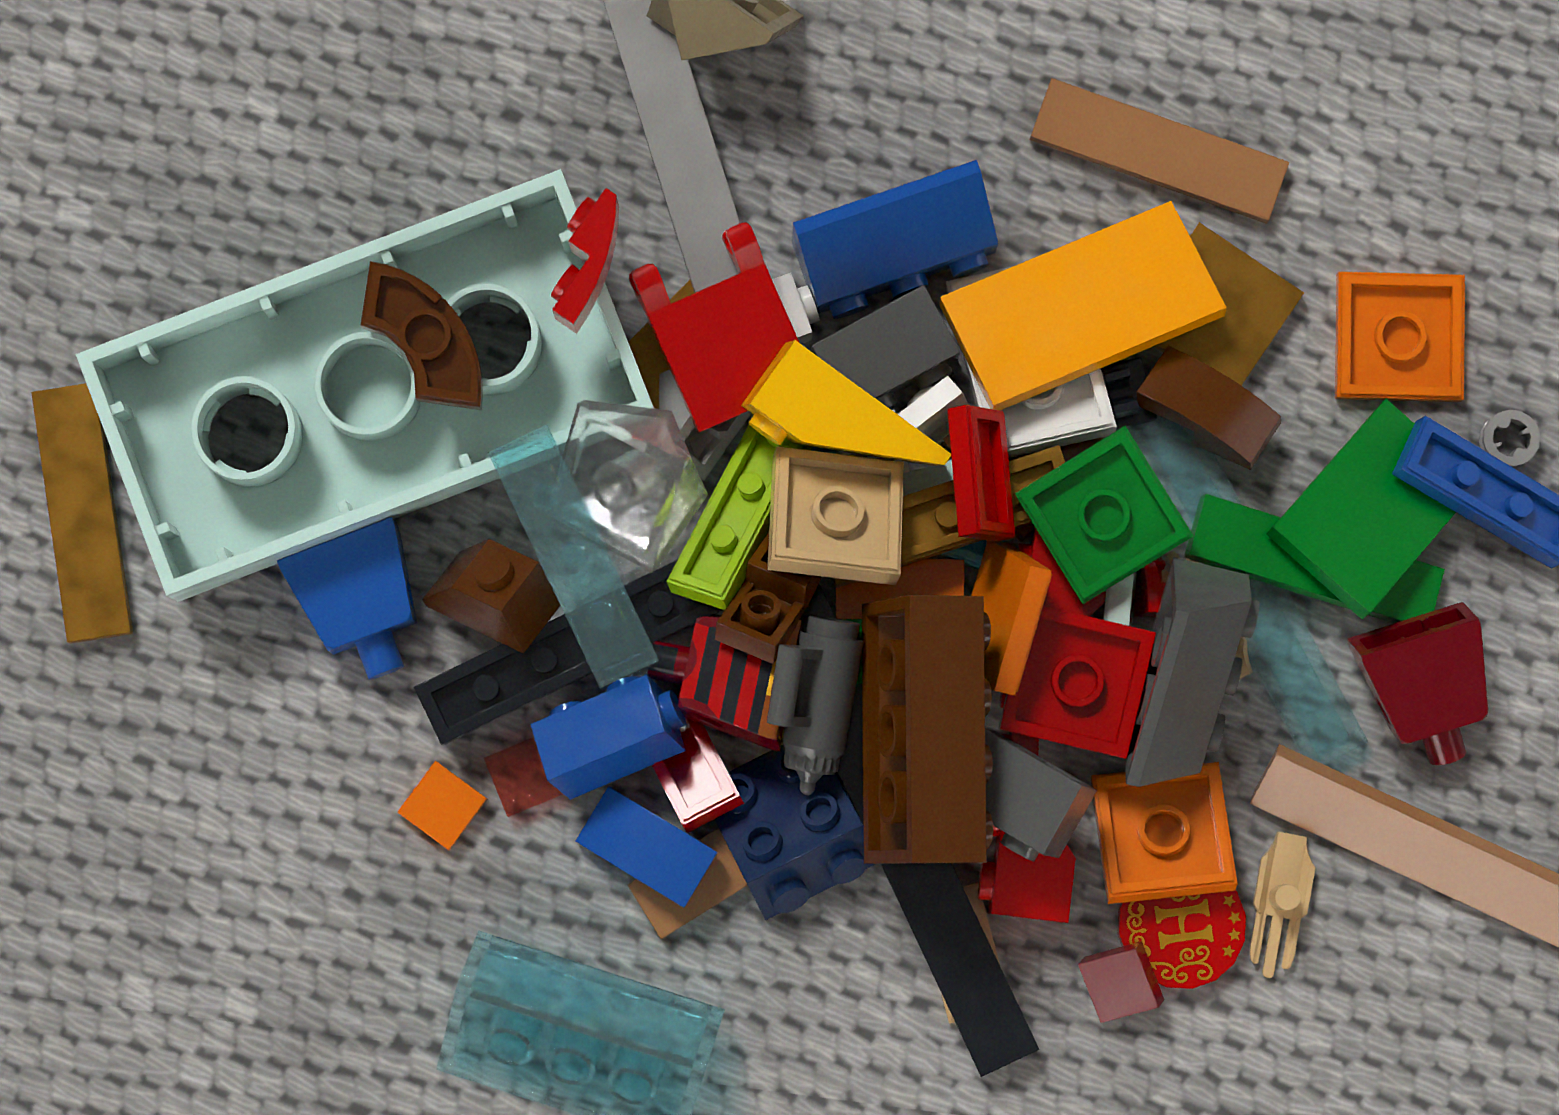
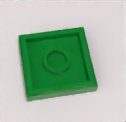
[1015,425,1194,604]

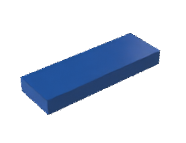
[1392,415,1559,569]

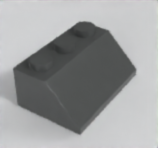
[1125,557,1260,787]

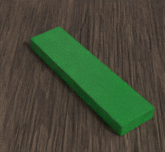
[1184,494,1445,623]

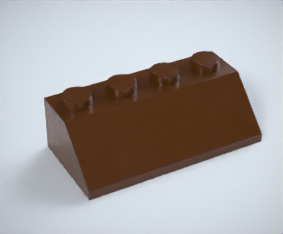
[862,595,993,864]

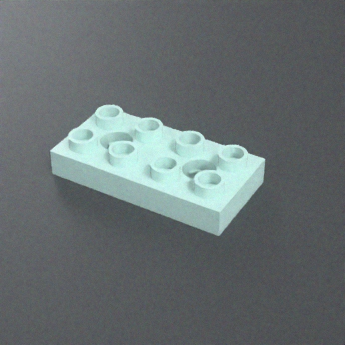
[76,169,656,602]

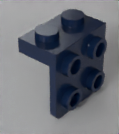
[715,744,876,920]

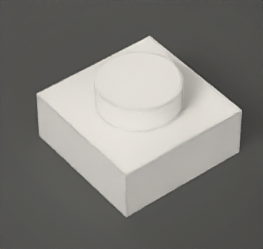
[772,273,820,344]
[898,376,968,447]

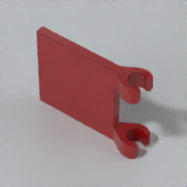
[629,222,800,433]

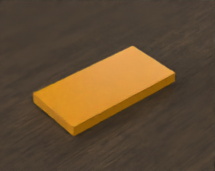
[940,201,1227,411]

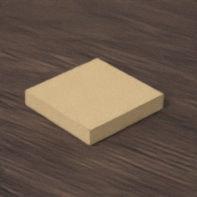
[767,446,904,585]

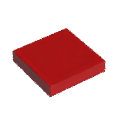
[998,606,1156,759]

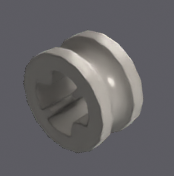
[1479,410,1540,468]

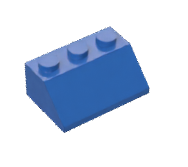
[792,160,999,319]

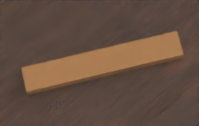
[1250,744,1559,948]

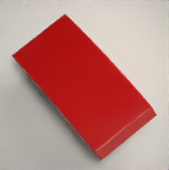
[551,188,619,334]

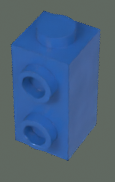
[530,674,686,800]

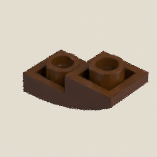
[1137,346,1281,470]
[715,532,822,664]

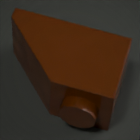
[422,539,561,654]

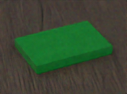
[1266,399,1456,620]

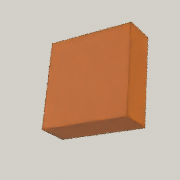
[397,761,488,851]

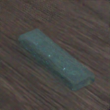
[488,424,659,688]

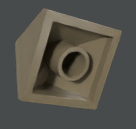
[647,0,803,61]

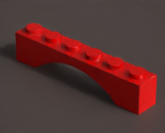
[978,529,1106,923]

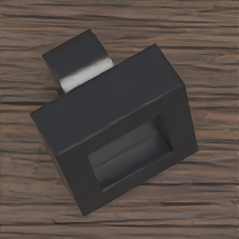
[1101,357,1157,430]

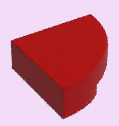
[1134,557,1166,617]

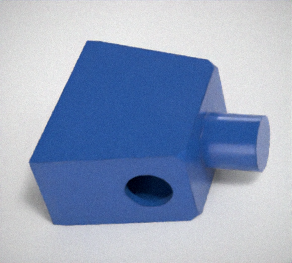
[277,517,417,680]

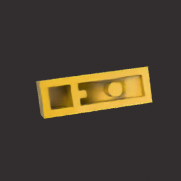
[741,340,951,466]

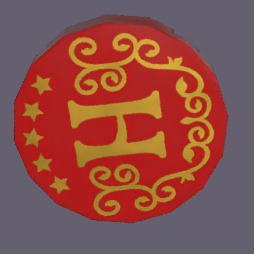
[1117,890,1246,989]

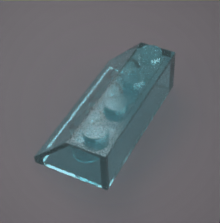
[436,930,725,1115]

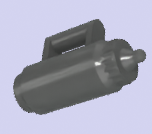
[767,615,864,795]

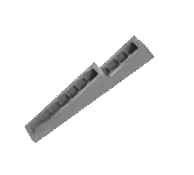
[603,0,740,293]

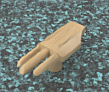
[1250,832,1315,979]

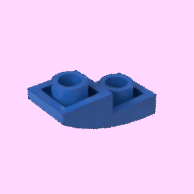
[575,786,718,908]

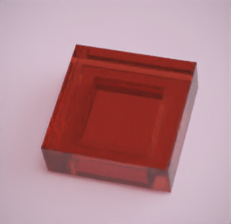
[484,737,564,818]

